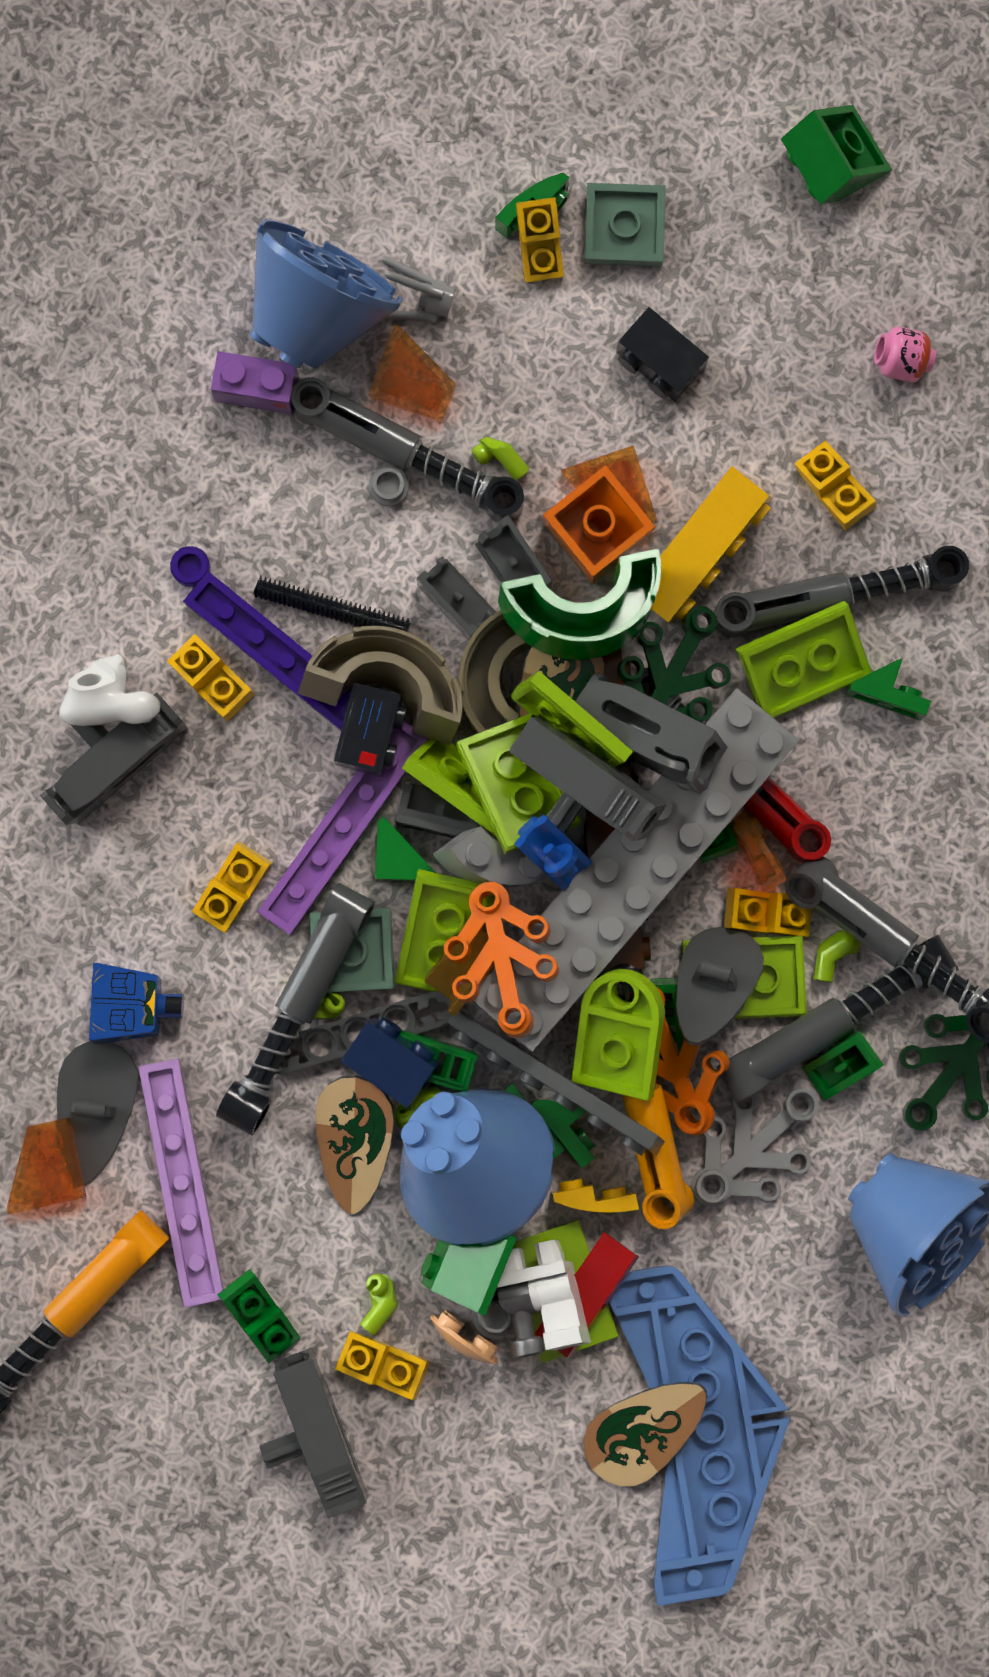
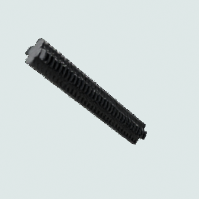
[253,575,412,632]

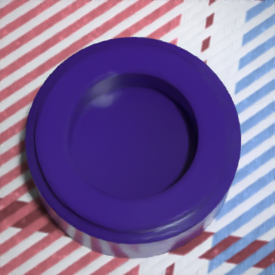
[170,546,211,587]

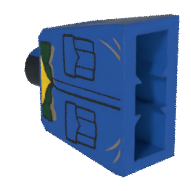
[89,963,184,1044]

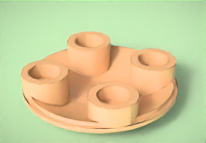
[430,1310,498,1365]

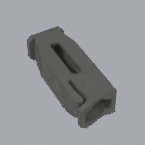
[575,672,728,794]
[40,692,188,825]
[509,714,666,841]
[259,1347,368,1518]

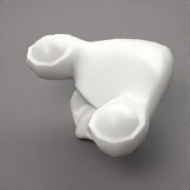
[59,654,160,726]

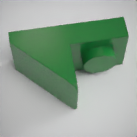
[845,658,931,721]
[530,1099,595,1168]

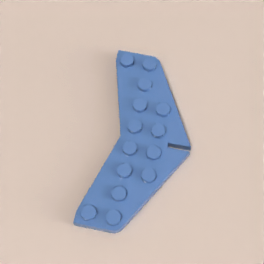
[609,1265,790,1606]

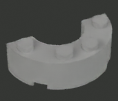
[433,806,586,889]

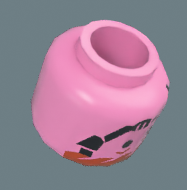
[874,327,936,382]

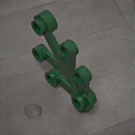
[617,606,731,722]
[899,1014,989,1131]

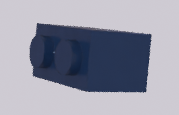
[340,1017,441,1108]

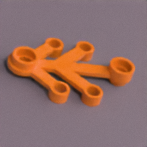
[444,882,559,1038]
[656,987,730,1135]

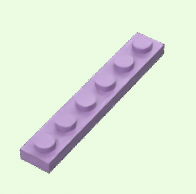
[138,1058,224,1307]

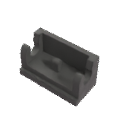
[475,515,552,589]
[416,557,496,641]
[395,782,478,838]

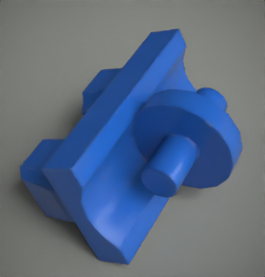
[514,814,593,891]

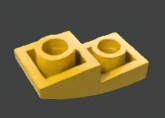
[516,197,564,282]
[795,440,876,531]
[167,634,255,722]
[192,841,273,933]
[724,888,812,937]
[552,1178,639,1213]
[335,1331,431,1400]

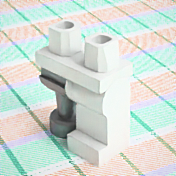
[497,1240,591,1358]

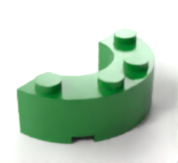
[498,549,661,660]

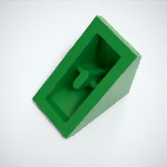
[375,816,436,883]
[802,1031,884,1101]

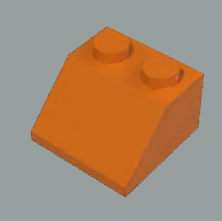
[543,465,656,584]

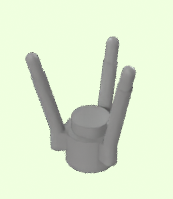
[382,256,455,324]

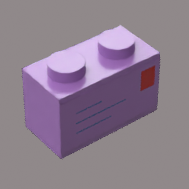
[211,351,299,414]

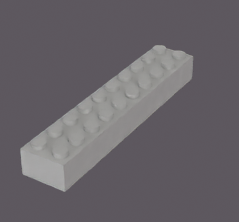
[472,688,799,1053]

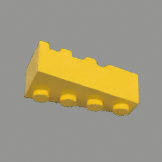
[652,466,773,623]

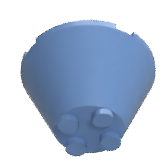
[250,219,403,369]
[400,1089,555,1246]
[848,1153,989,1317]

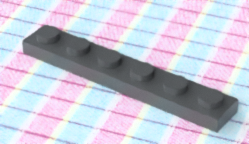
[447,1011,665,1156]

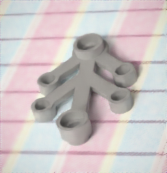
[691,1088,819,1207]

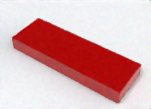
[535,1232,639,1359]

